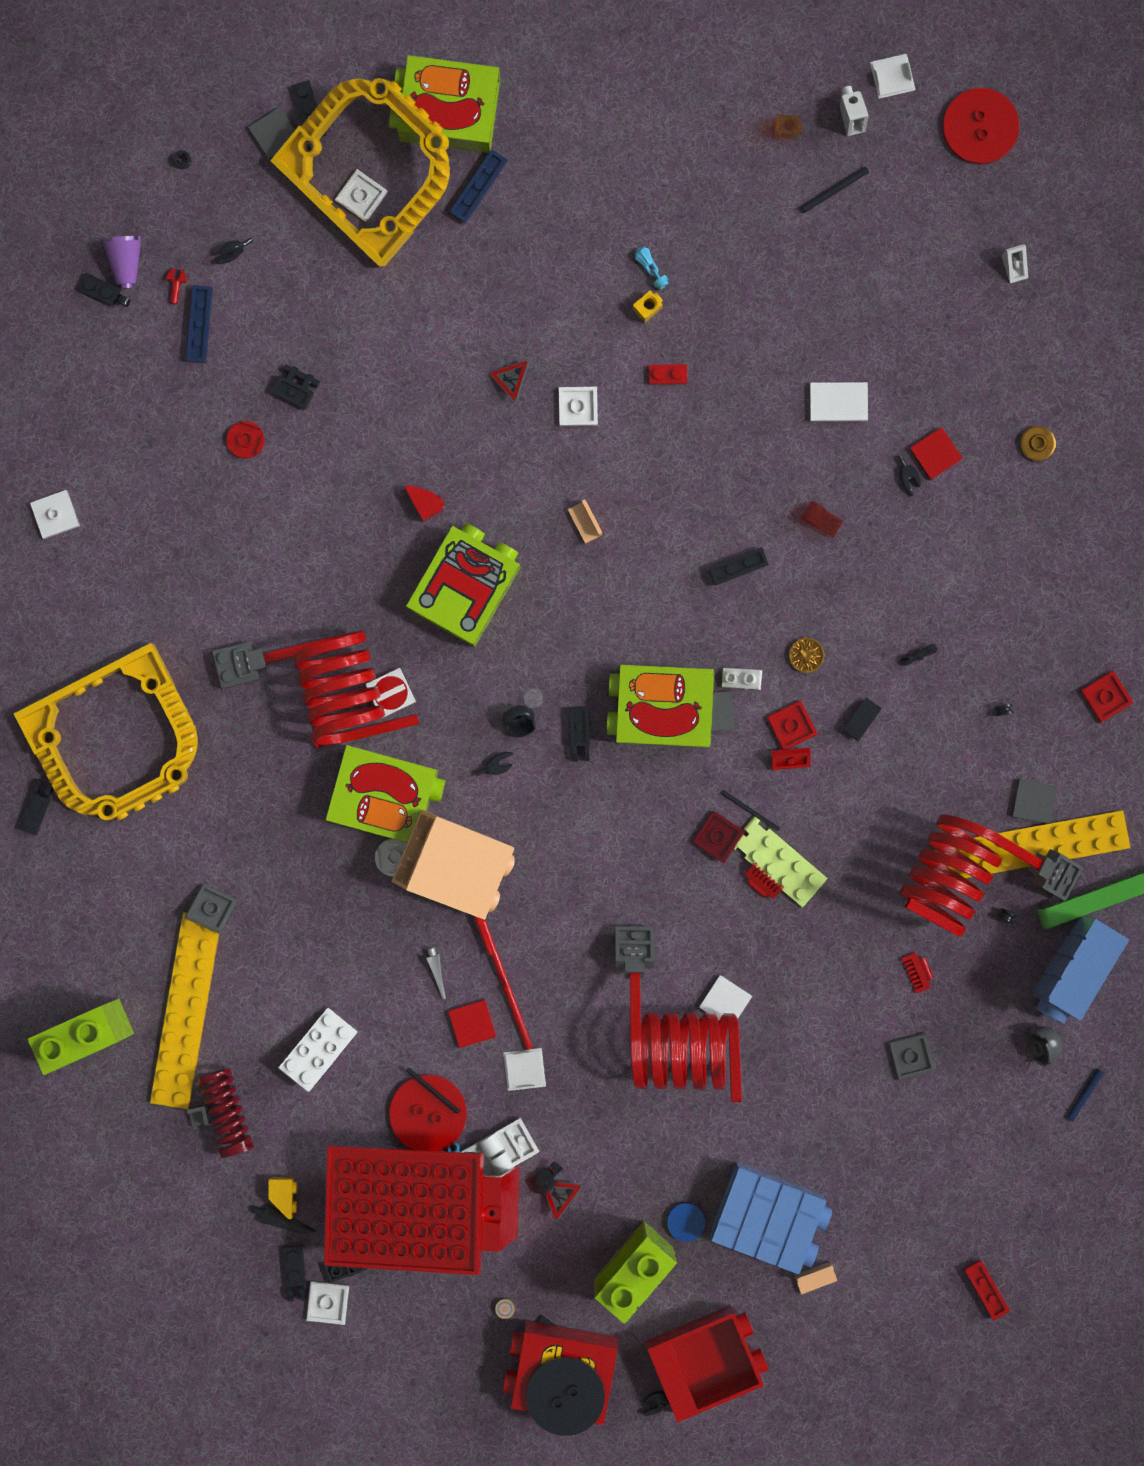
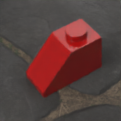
[404,485,445,522]

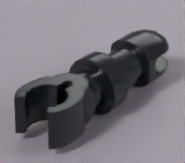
[901,643,938,666]

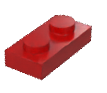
[649,364,687,385]
[771,748,811,770]

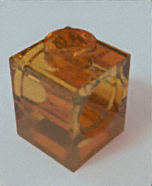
[774,114,802,140]

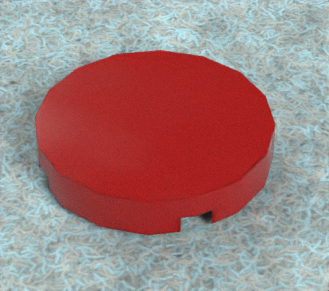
[226,421,265,459]

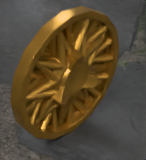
[1020,426,1056,461]
[789,637,825,673]

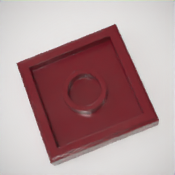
[692,811,745,864]

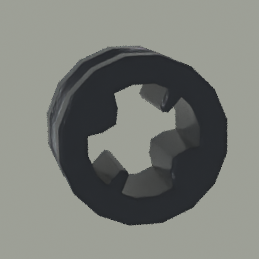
[173,150,192,169]
[995,704,1014,716]
[997,908,1017,925]

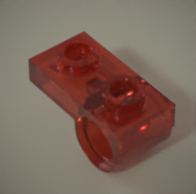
[800,501,843,538]

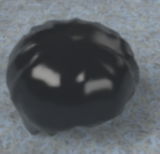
[502,705,536,738]

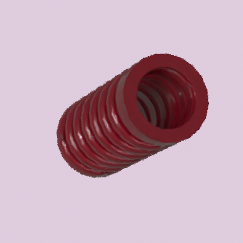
[197,1068,254,1158]

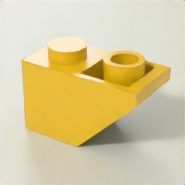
[269,1177,298,1219]

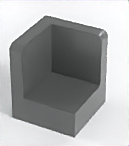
[186,1104,212,1127]

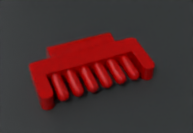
[745,863,784,899]
[901,952,934,993]

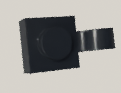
[530,1161,563,1196]

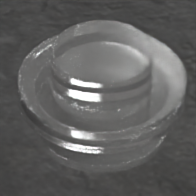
[524,689,543,708]

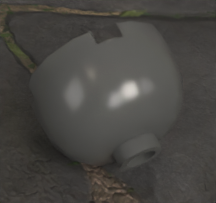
[1025,1026,1063,1066]

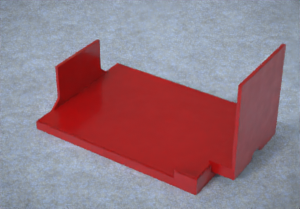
[324,1145,519,1275]

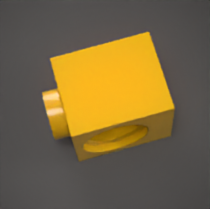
[632,290,663,323]

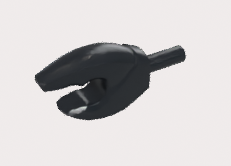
[216,238,253,264]
[897,455,921,496]
[475,752,513,776]
[643,1391,669,1416]

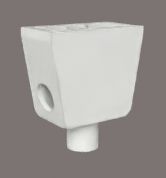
[840,86,868,136]

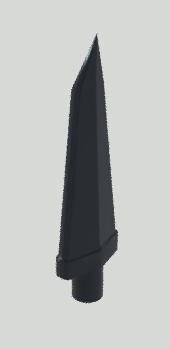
[253,1204,316,1234]

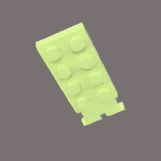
[734,816,828,907]

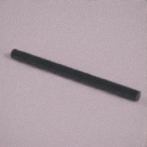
[722,790,780,831]
[406,1067,461,1114]

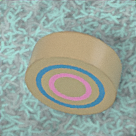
[495,1298,515,1319]

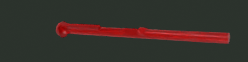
[472,915,533,1050]

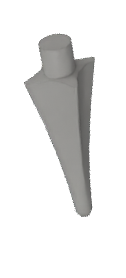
[426,947,446,999]

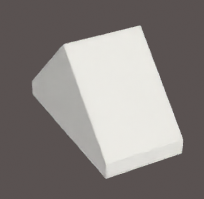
[1001,244,1028,283]

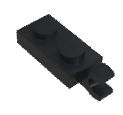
[78,273,131,307]

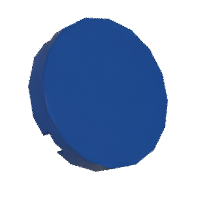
[667,1202,705,1242]

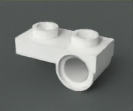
[722,668,762,690]

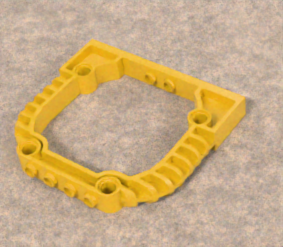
[270,78,450,267]
[14,643,198,821]

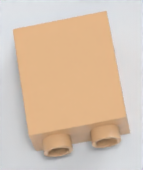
[391,810,514,920]

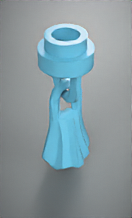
[635,247,669,290]

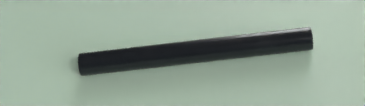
[801,167,869,213]

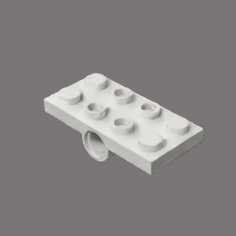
[278,1008,357,1093]
[461,1117,539,1176]

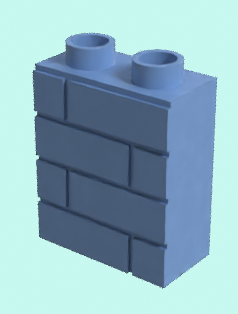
[1033,916,1129,1024]
[709,1162,832,1274]

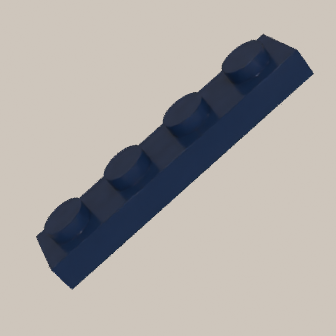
[450,149,508,224]
[186,285,213,364]

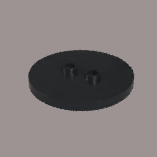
[526,1356,605,1436]

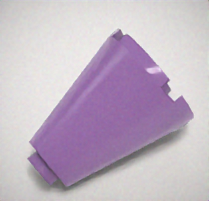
[102,236,141,288]

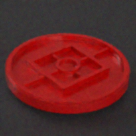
[943,88,1019,165]
[389,1074,467,1151]

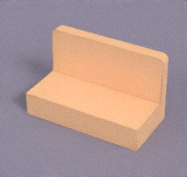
[568,499,602,544]
[794,1262,837,1294]

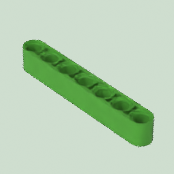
[1037,871,1144,929]

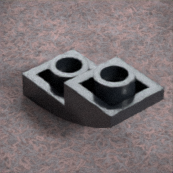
[843,698,882,742]
[323,1264,367,1283]

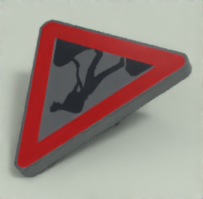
[490,360,529,401]
[546,1182,582,1220]

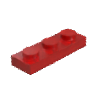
[964,1259,1010,1321]

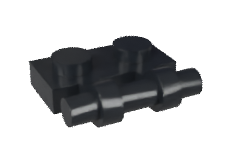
[271,364,320,410]

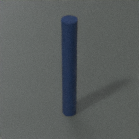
[1067,1069,1104,1121]

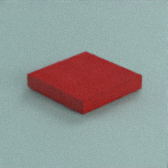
[909,427,963,480]
[1080,670,1133,723]
[766,700,818,750]
[448,1000,496,1048]

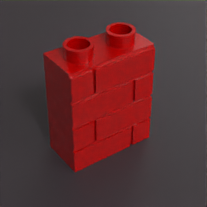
[645,1305,769,1423]

